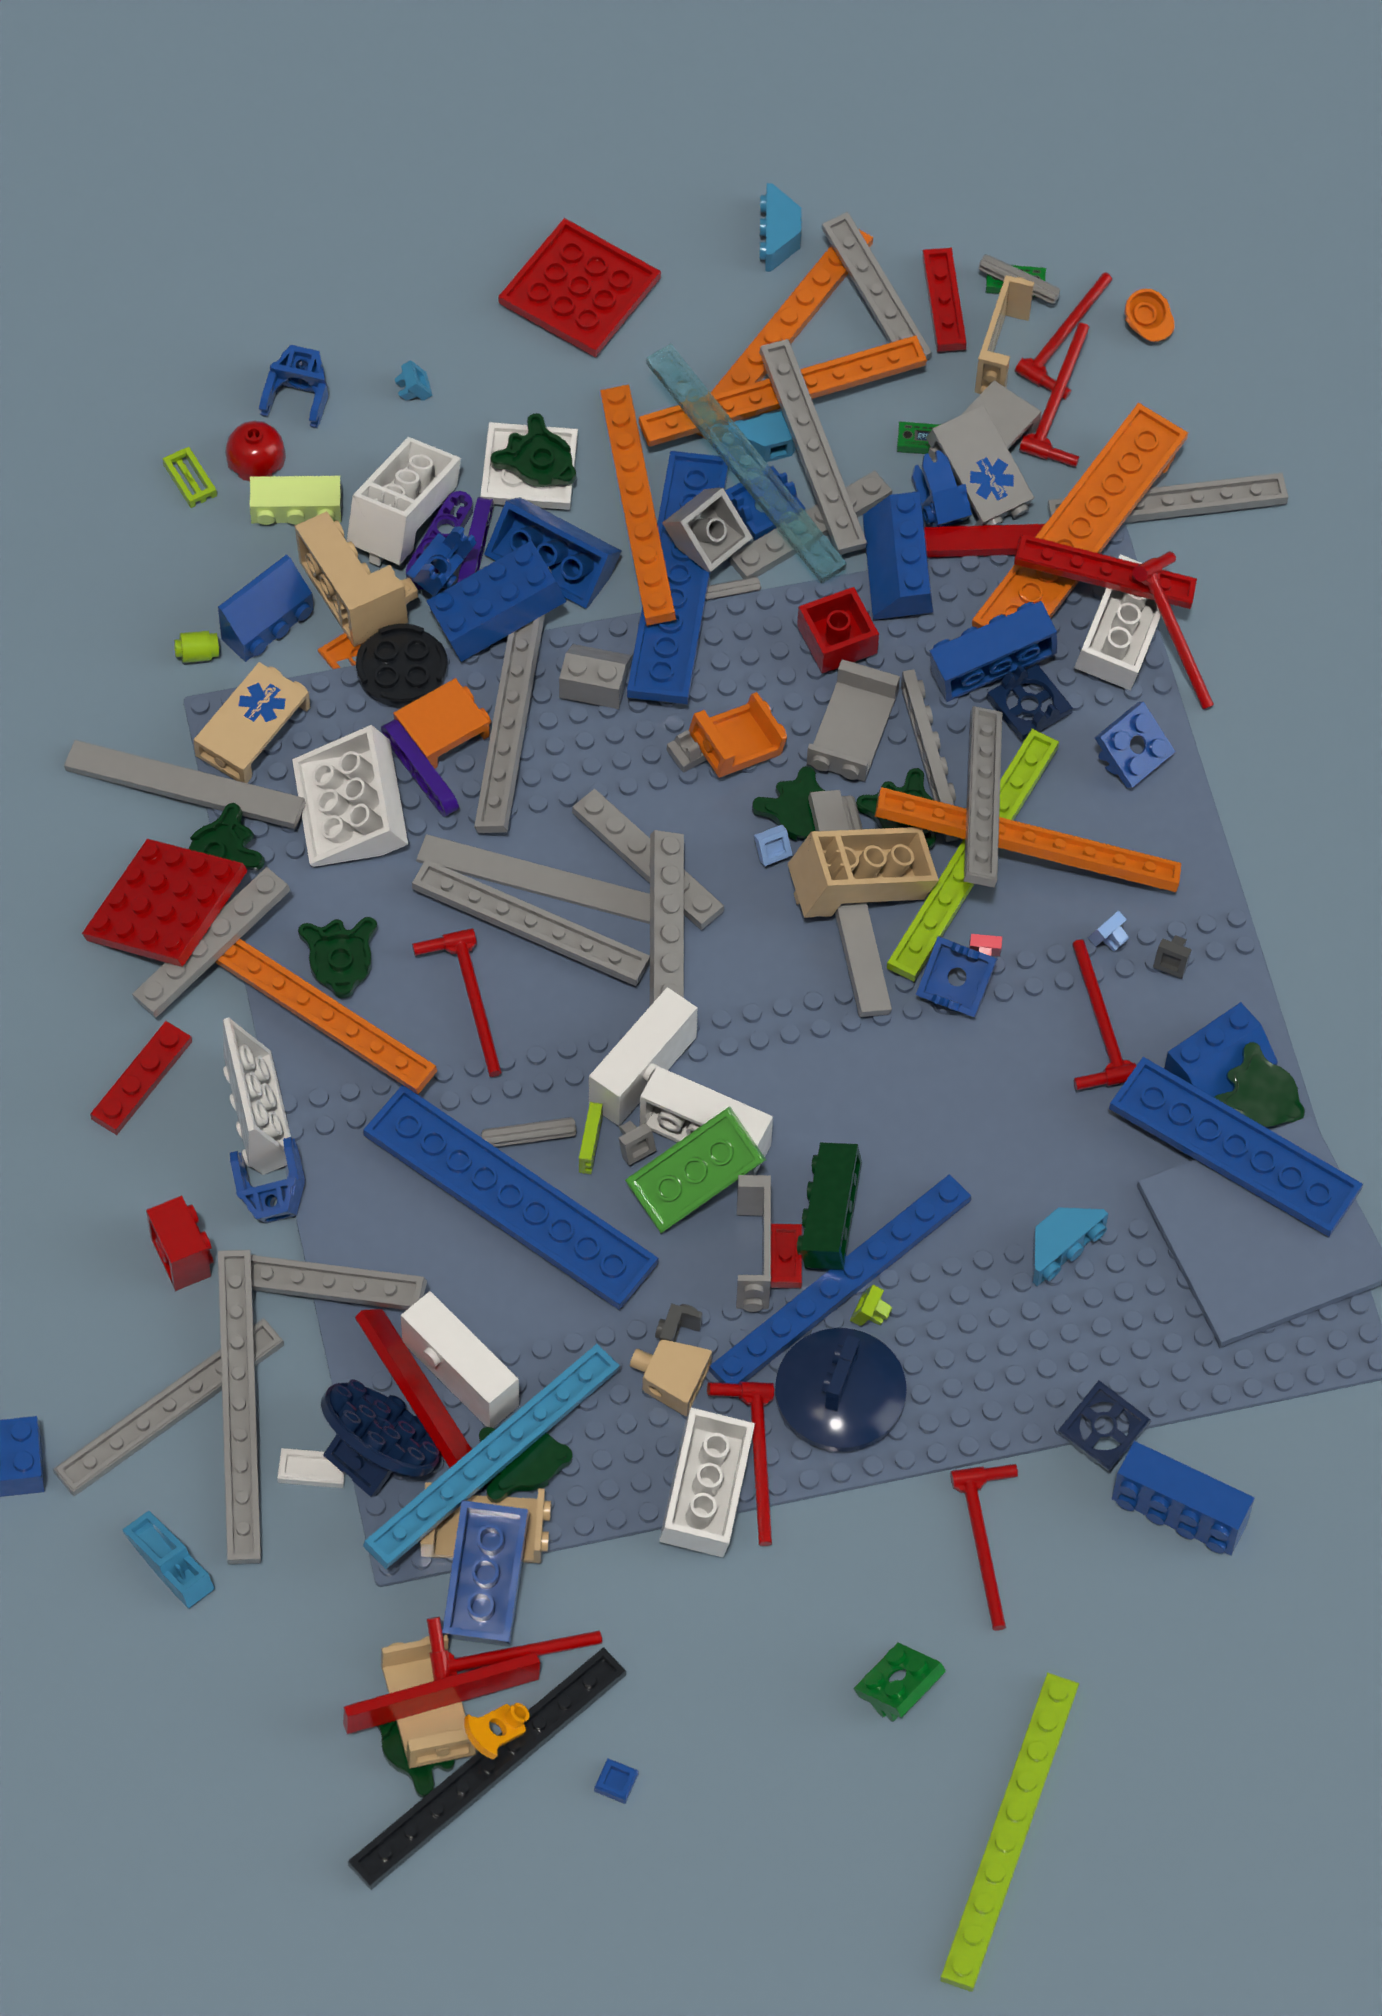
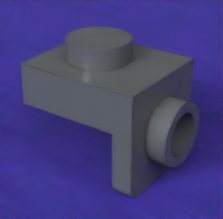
[655,1303,702,1342]

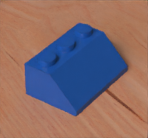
[218,554,314,662]
[1164,1002,1278,1097]

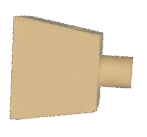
[630,1340,712,1416]

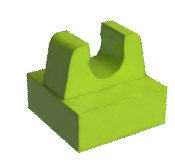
[850,1284,892,1327]

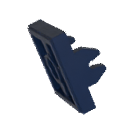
[987,664,1073,741]
[1058,1380,1151,1472]

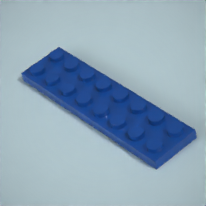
[1109,1057,1363,1237]

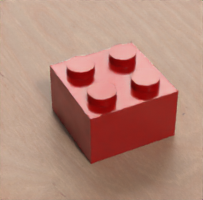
[797,587,879,673]
[146,1195,214,1291]

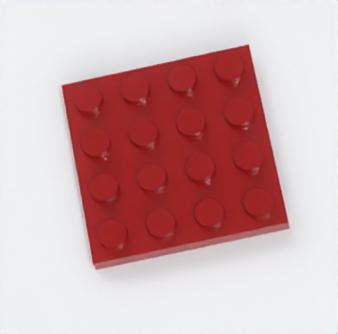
[498,218,661,357]
[82,839,247,967]

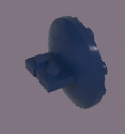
[775,1328,906,1452]
[321,1379,440,1497]

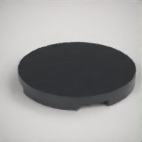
[356,624,448,707]

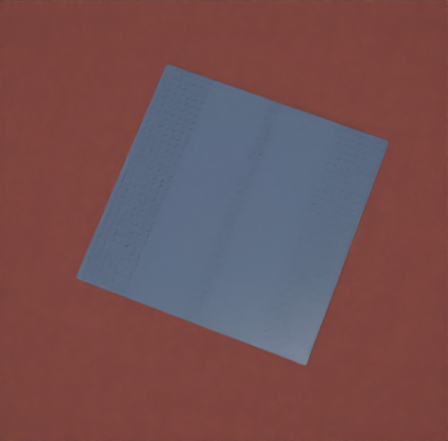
[184,524,1382,1587]

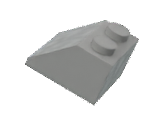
[662,488,753,572]
[559,644,632,709]

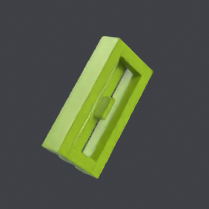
[162,446,217,508]
[579,1102,603,1174]

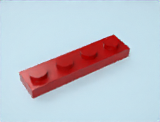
[922,247,967,352]
[90,1021,192,1135]

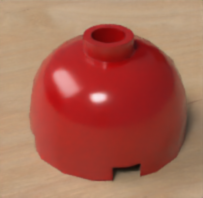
[225,421,286,481]

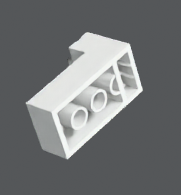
[347,437,461,566]

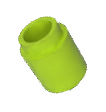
[174,630,219,663]

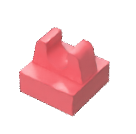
[969,934,1002,956]

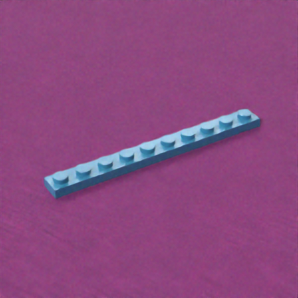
[363,1344,620,1569]

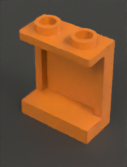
[393,678,491,768]
[689,692,787,778]

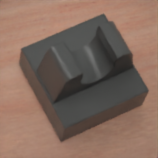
[1153,935,1192,978]

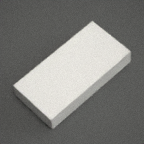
[277,1448,345,1488]

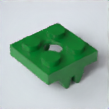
[854,1642,946,1722]

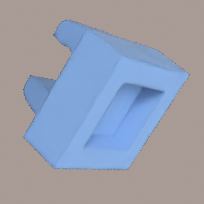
[754,825,793,866]
[1088,910,1129,951]

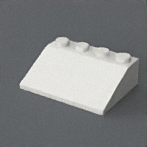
[292,725,408,867]
[223,1017,291,1175]

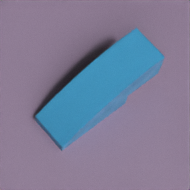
[123,1510,215,1609]

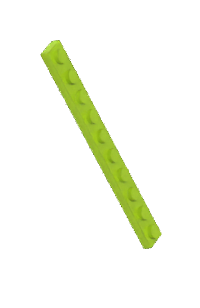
[887,729,1059,982]
[940,1672,1079,1992]

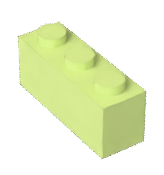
[250,476,341,525]

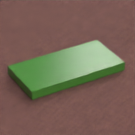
[625,1107,766,1233]

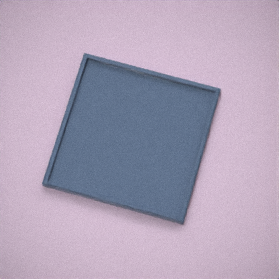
[1137,1115,1382,1347]

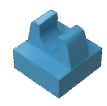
[395,360,433,401]

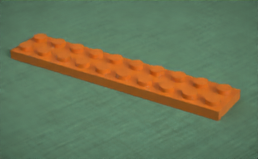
[972,402,1188,628]

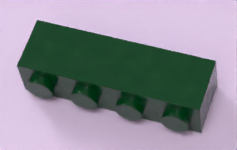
[797,1142,862,1270]

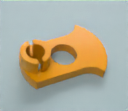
[464,1703,529,1760]

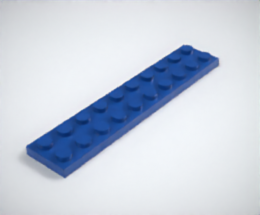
[627,451,730,704]
[363,1085,659,1310]

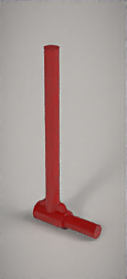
[1015,272,1112,400]
[1019,323,1089,467]
[1133,552,1214,709]
[412,928,502,1077]
[1072,939,1136,1090]
[707,1381,774,1546]
[950,1464,1018,1631]
[426,1617,602,1681]

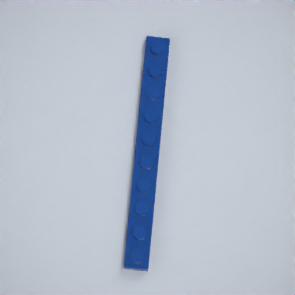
[709,1174,971,1384]

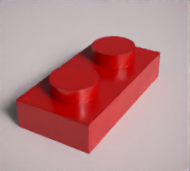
[770,1224,802,1288]

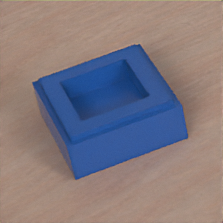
[594,1758,639,1804]

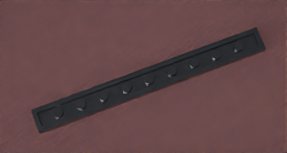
[348,1647,626,1890]

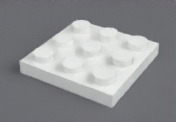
[480,422,578,510]

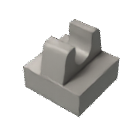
[667,730,707,773]
[618,1121,656,1165]

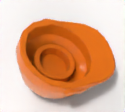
[1124,289,1175,342]

